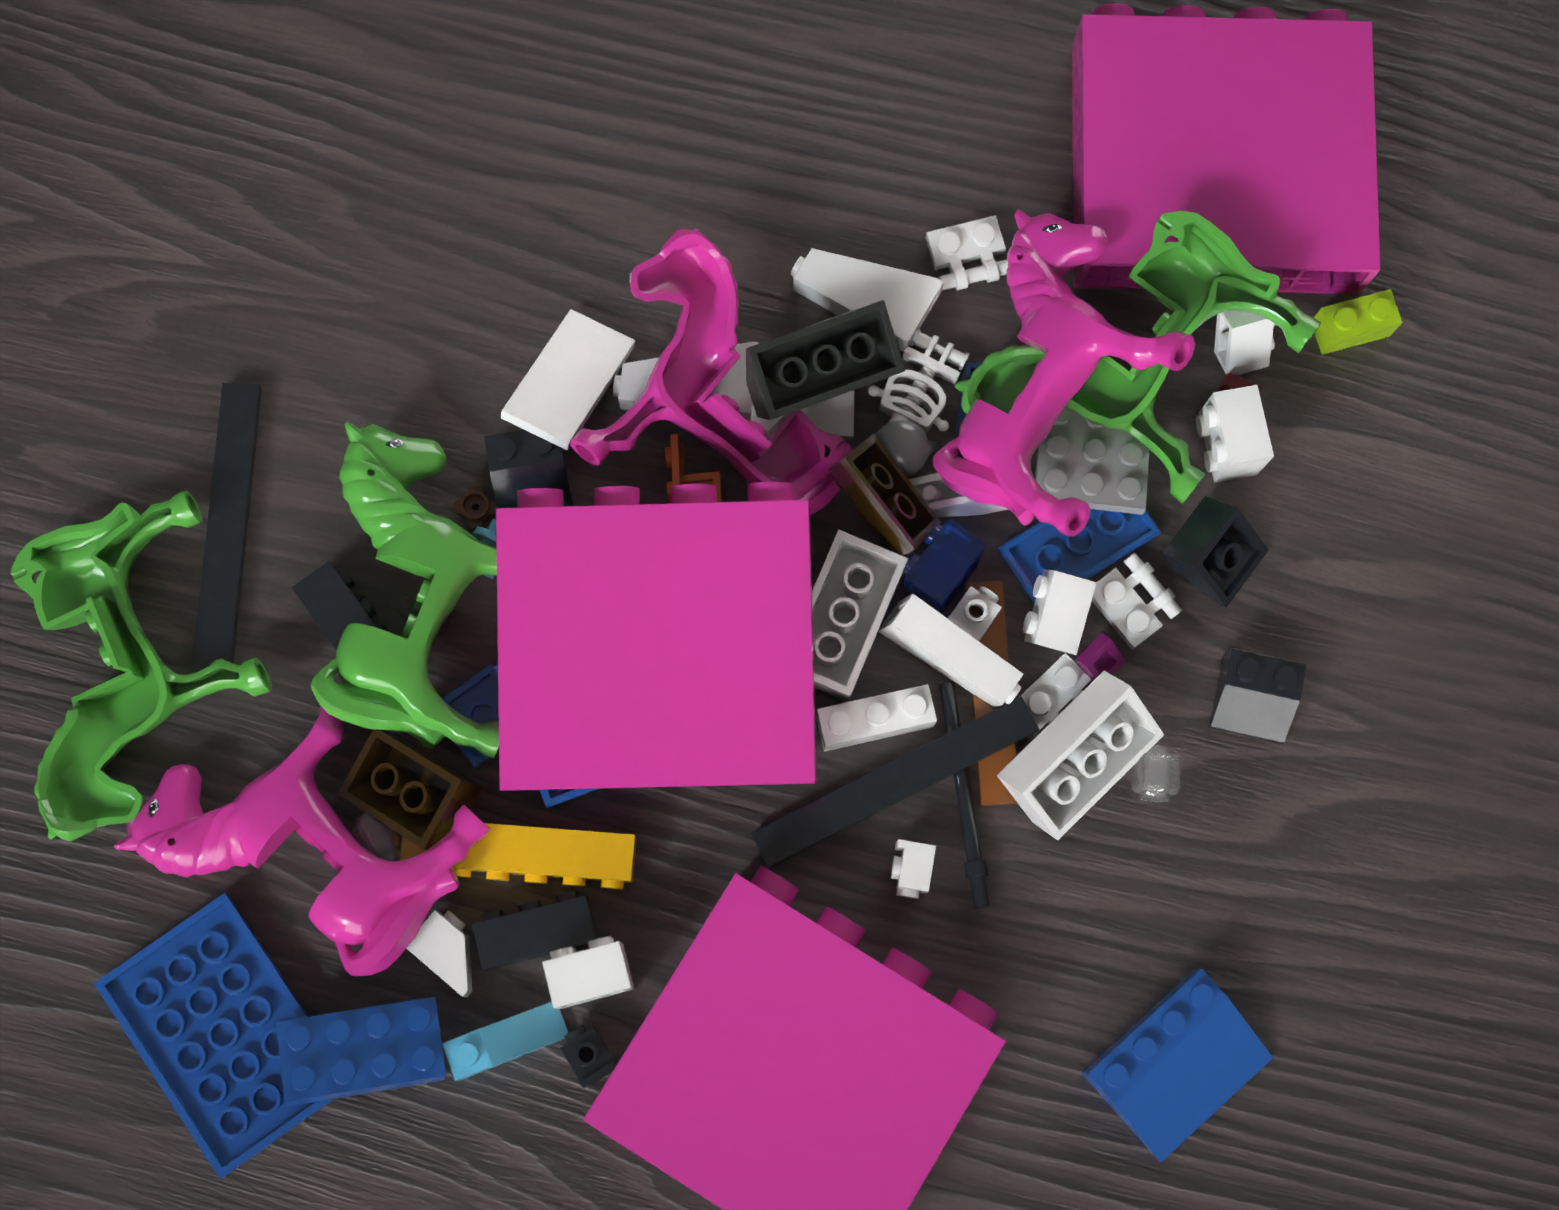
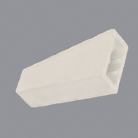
[790,248,944,352]
[613,342,759,421]
[878,594,1023,707]

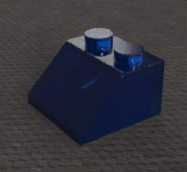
[902,518,987,614]

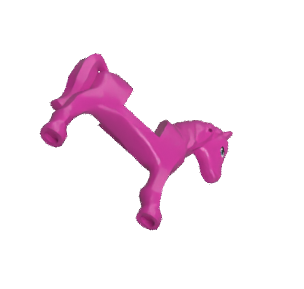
[933,210,1195,536]
[570,228,851,516]
[114,705,491,976]

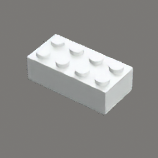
[812,530,908,702]
[997,671,1164,840]

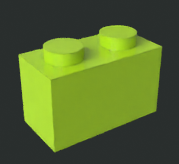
[1314,289,1402,355]

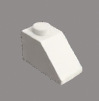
[407,910,473,997]

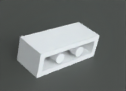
[816,684,937,752]

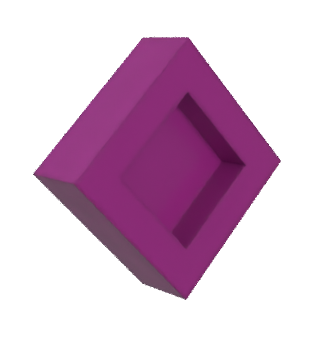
[1076,633,1125,682]

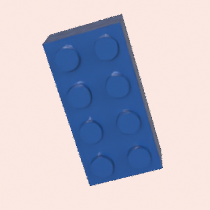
[276,997,446,1107]

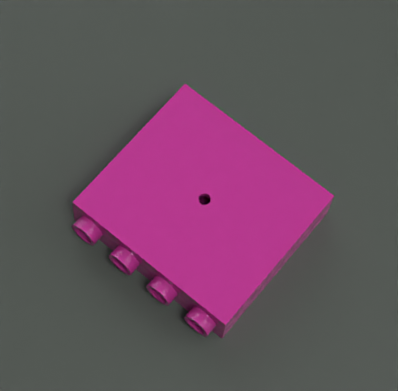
[1072,4,1380,294]
[496,482,817,791]
[583,866,1006,1210]

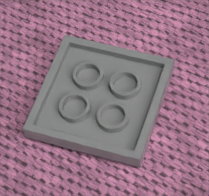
[1035,406,1149,515]

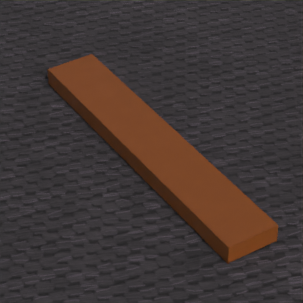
[964,581,1018,806]

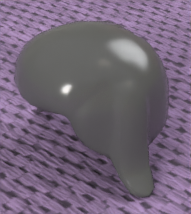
[860,420,939,477]

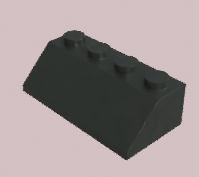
[746,300,905,420]

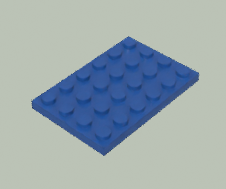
[94,893,334,1179]

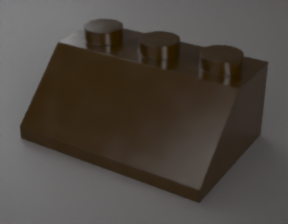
[828,434,941,556]
[338,729,483,850]

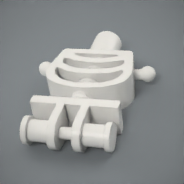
[868,328,970,433]

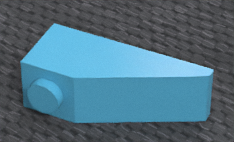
[442,1002,569,1081]

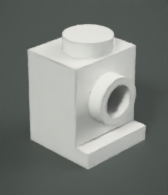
[948,586,1002,641]
[891,839,936,899]

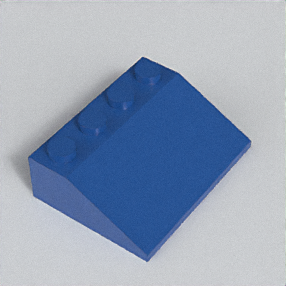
[1081,969,1273,1162]

